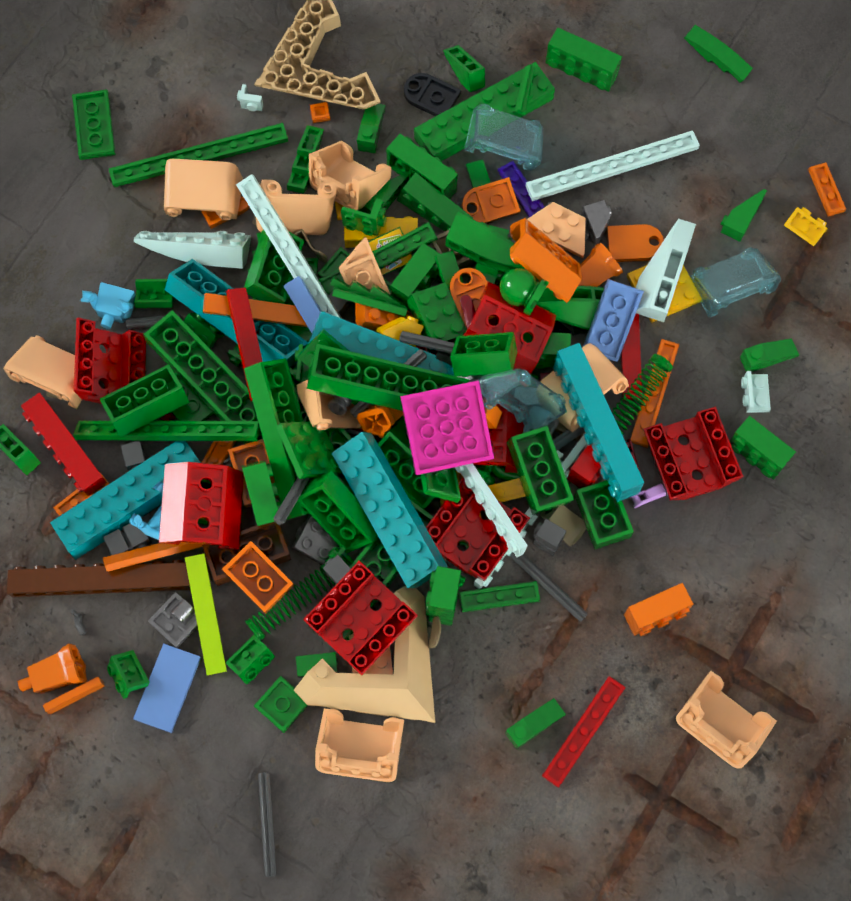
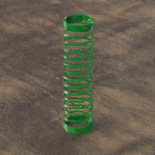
[612,354,673,435]
[245,563,336,641]

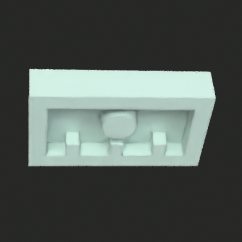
[741,371,771,413]

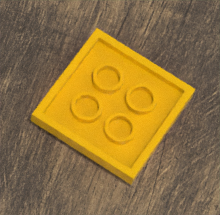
[627,265,702,323]

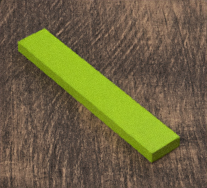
[185,554,227,675]

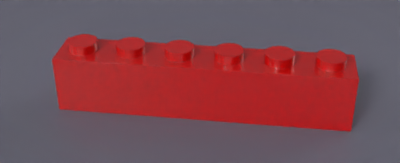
[21,392,107,496]

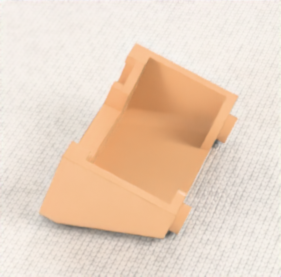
[309,141,391,211]
[164,159,244,220]
[256,180,336,235]
[3,335,82,409]
[537,343,629,433]
[296,380,362,430]
[676,671,777,768]
[315,708,404,782]

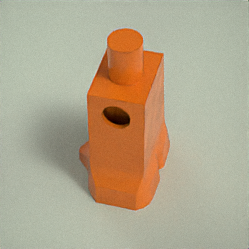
[578,243,623,287]
[357,404,403,438]
[18,644,87,694]

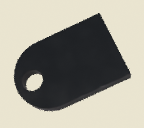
[404,73,461,116]

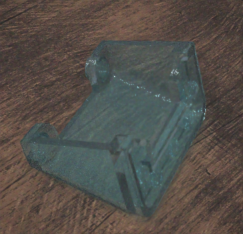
[464,104,543,171]
[691,247,781,318]
[478,368,567,433]

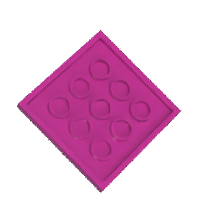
[400,380,494,475]

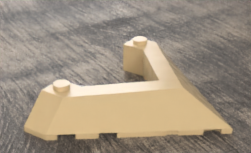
[254,0,381,109]
[294,586,435,723]

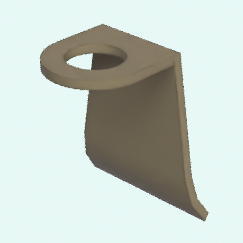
[294,229,328,264]
[540,505,587,547]
[427,616,441,649]

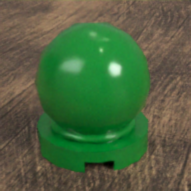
[499,268,549,316]

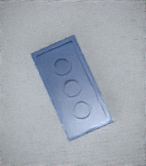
[583,279,644,362]
[133,643,201,733]

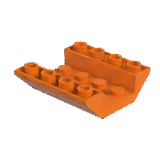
[510,218,582,303]

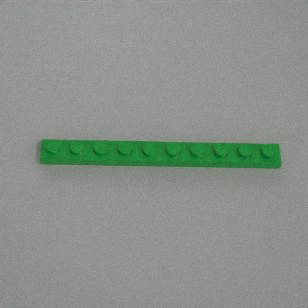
[109,123,288,188]
[73,421,260,441]

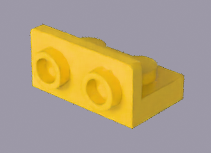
[784,207,828,246]

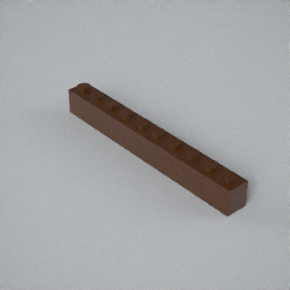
[7,560,208,597]

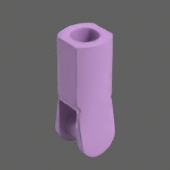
[629,484,666,508]

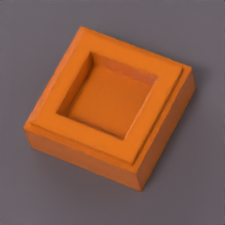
[310,102,330,123]

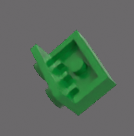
[134,279,174,308]
[183,313,224,349]

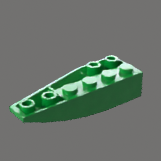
[445,212,538,280]
[536,286,604,330]

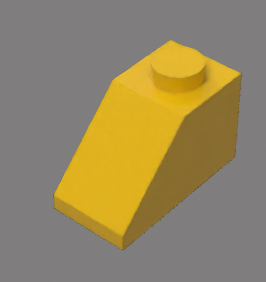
[376,316,424,347]

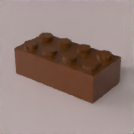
[202,522,292,586]

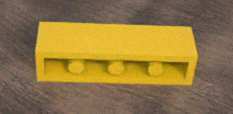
[344,216,418,248]

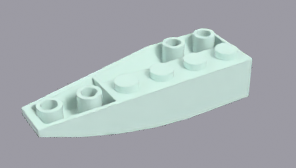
[636,219,696,322]
[134,231,251,269]

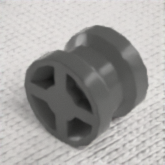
[328,395,352,416]

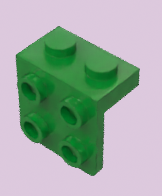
[341,198,387,236]

